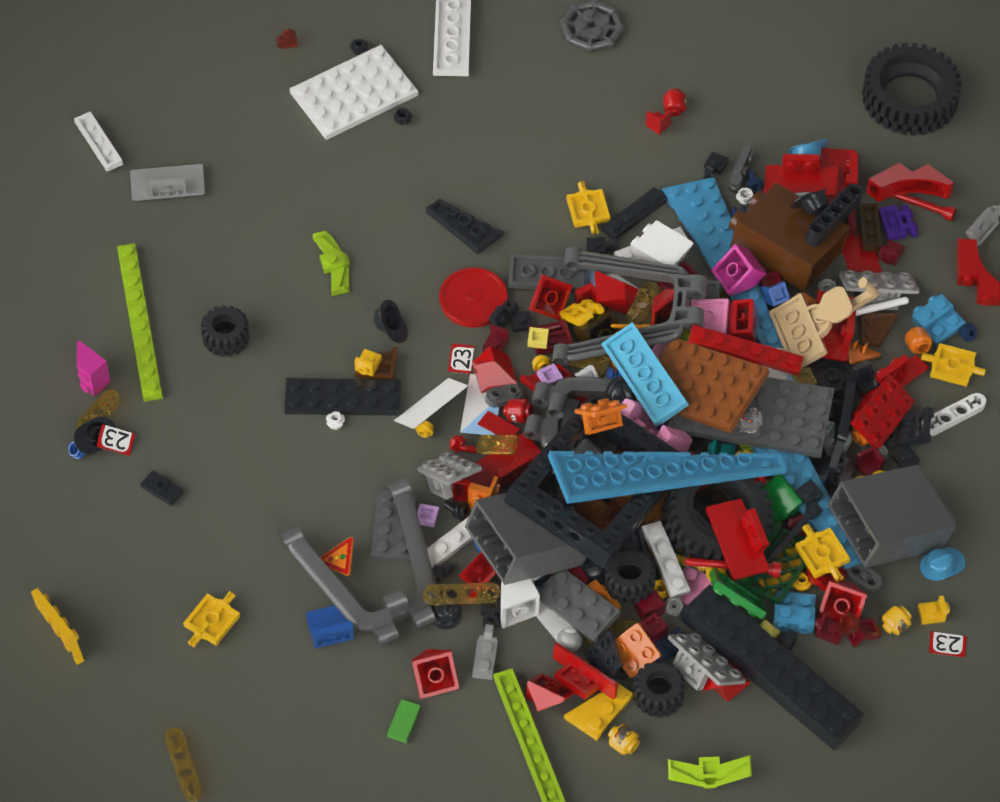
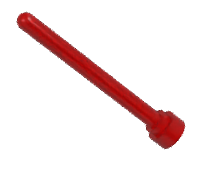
[892,194,957,222]
[684,558,781,578]

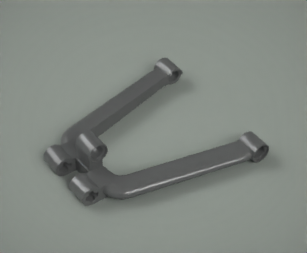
[552,247,708,367]
[523,377,614,451]
[279,477,437,646]

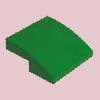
[761,474,804,528]

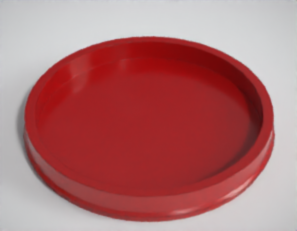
[439,268,508,328]

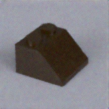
[573,309,622,362]

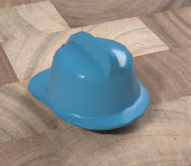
[788,139,830,158]
[920,547,966,581]

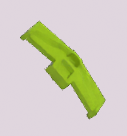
[313,231,350,296]
[667,755,752,789]

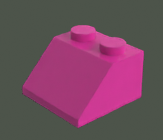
[711,244,767,296]
[77,340,111,397]

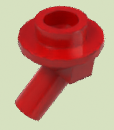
[449,435,477,454]

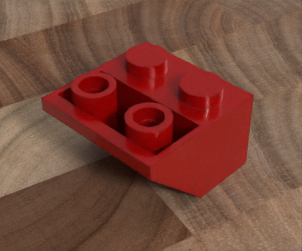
[727,299,757,342]

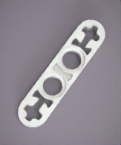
[921,393,986,436]

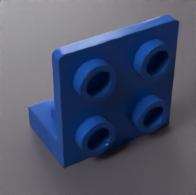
[306,605,354,648]

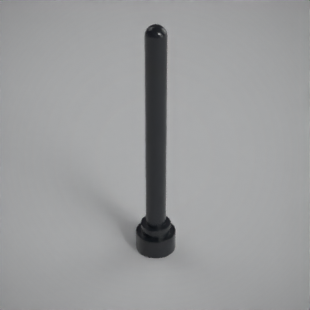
[757,501,823,576]

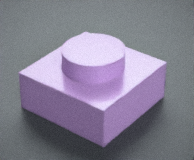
[537,363,563,386]
[417,503,439,527]

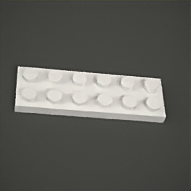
[433,0,471,76]

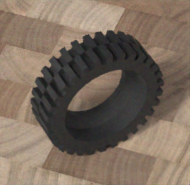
[862,43,962,136]
[662,478,774,561]

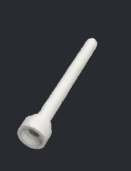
[856,297,909,316]

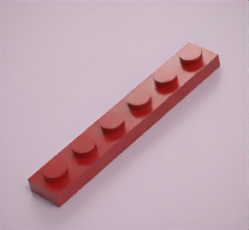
[687,325,804,376]

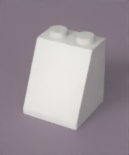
[629,220,694,265]
[501,579,540,629]

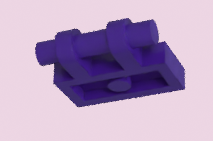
[878,205,918,241]

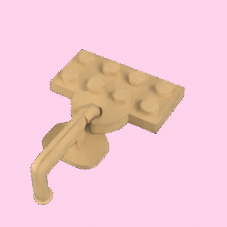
[769,277,879,369]

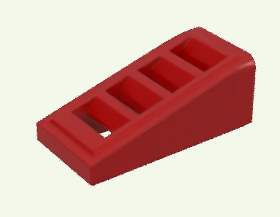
[452,479,472,503]

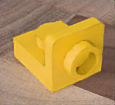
[355,349,382,377]
[917,596,950,625]

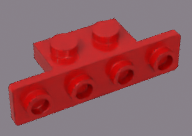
[861,354,928,399]
[458,552,498,606]
[553,643,618,700]

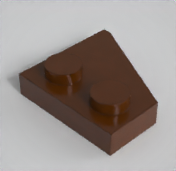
[861,312,898,348]
[355,347,398,379]

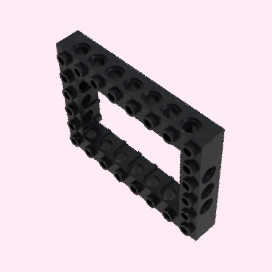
[504,394,679,568]

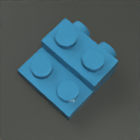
[912,293,966,347]
[773,590,816,634]

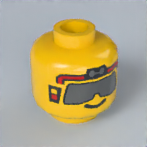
[882,606,912,635]
[608,724,640,755]

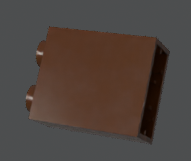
[729,182,850,292]

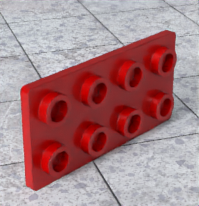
[820,148,858,197]
[763,154,839,197]
[816,291,856,362]
[851,375,915,450]
[466,433,541,490]
[705,499,770,580]

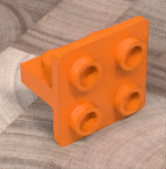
[574,399,627,435]
[468,476,501,510]
[615,623,661,678]

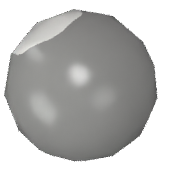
[557,627,583,652]

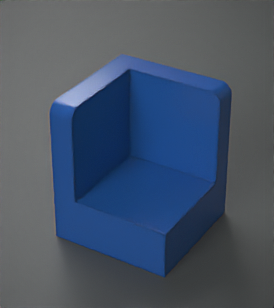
[760,281,790,306]

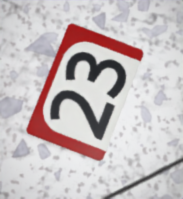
[448,344,474,374]
[97,425,135,456]
[929,632,967,658]

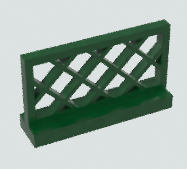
[738,521,806,604]

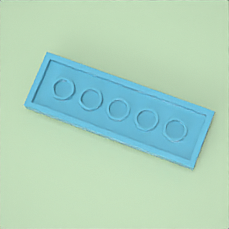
[601,322,689,427]

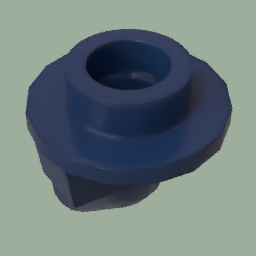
[746,170,764,195]
[959,323,977,342]

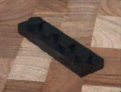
[602,187,667,238]

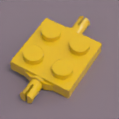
[566,181,610,235]
[921,343,986,387]
[795,524,850,582]
[183,591,240,647]

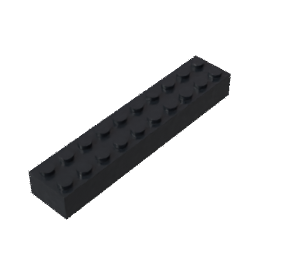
[681,584,864,750]

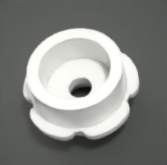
[736,188,754,205]
[326,411,345,430]

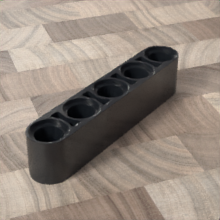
[805,183,863,247]

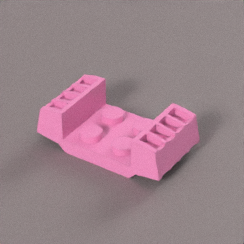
[621,398,692,452]

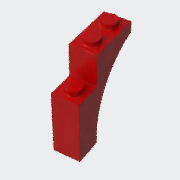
[866,163,954,202]
[956,238,1000,306]

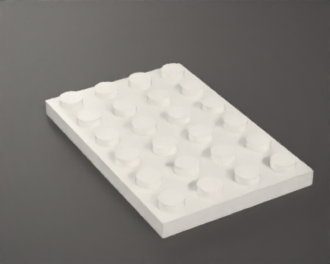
[290,45,418,140]

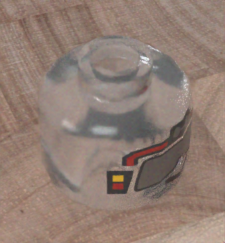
[736,407,763,433]

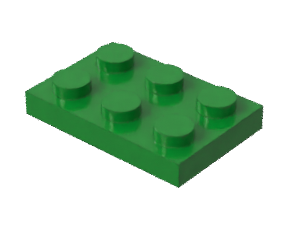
[709,567,767,619]

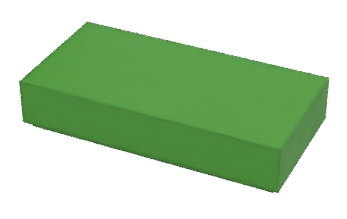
[387,699,421,743]

